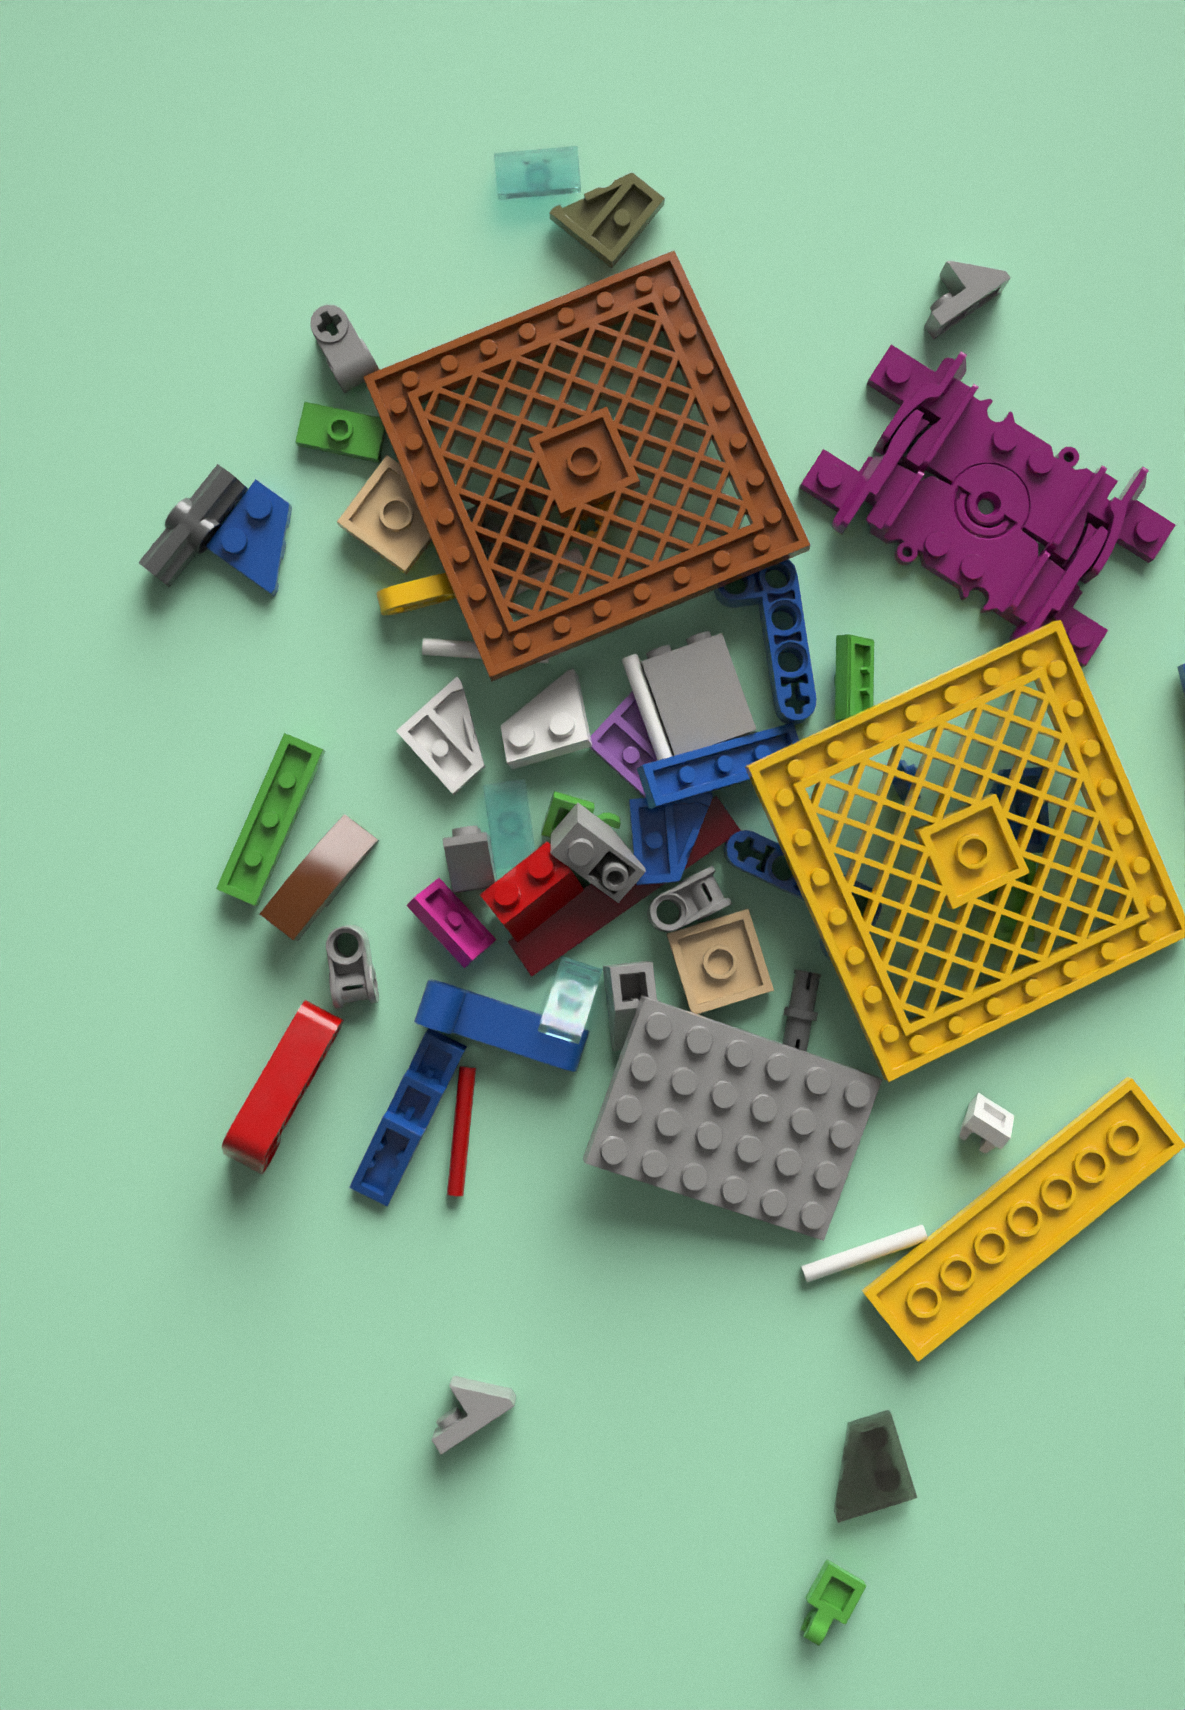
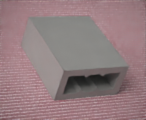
[641,631,757,756]

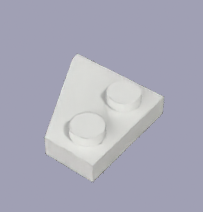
[500,669,592,769]
[396,677,485,795]

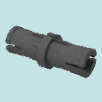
[782,969,821,1052]

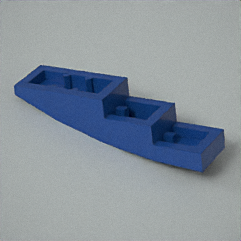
[349,1028,467,1206]

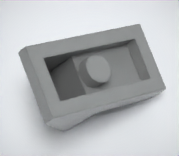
[924,261,1010,339]
[432,1376,516,1455]

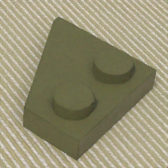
[549,172,665,268]

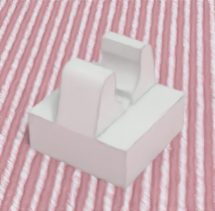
[959,1093,1014,1153]

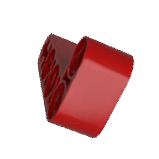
[222,1000,344,1174]

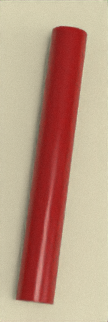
[447,1066,476,1196]

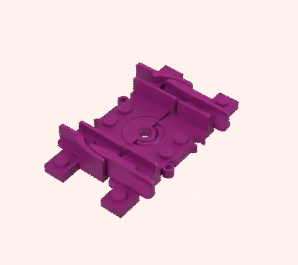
[799,344,1176,668]

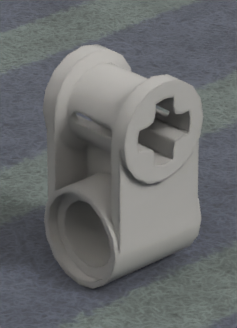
[310,305,379,393]
[647,866,732,932]
[326,925,379,1009]

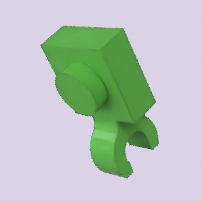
[800,1559,867,1646]

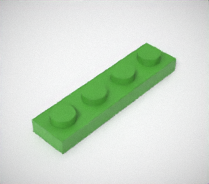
[216,733,326,906]

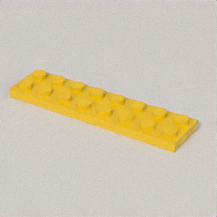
[862,1077,1185,1362]

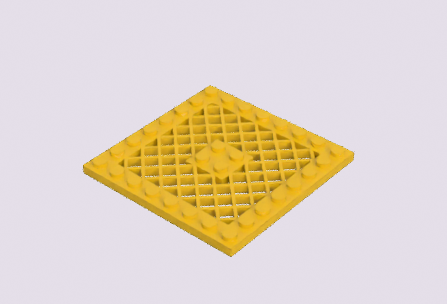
[745,620,1185,1082]

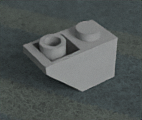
[550,802,646,903]
[442,826,497,893]
[603,961,657,1051]

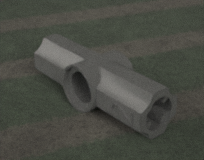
[138,464,248,588]

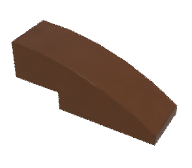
[259,814,379,941]

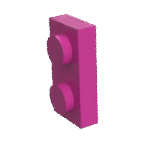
[406,878,497,968]

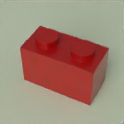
[480,841,584,943]

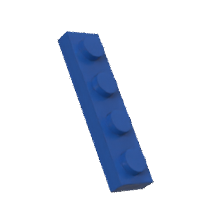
[636,723,799,809]

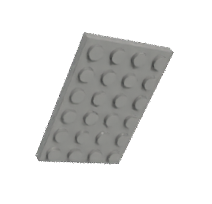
[583,995,882,1241]

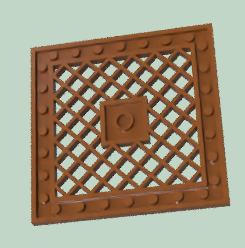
[363,250,810,682]

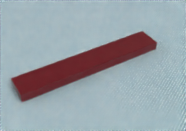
[508,796,741,976]

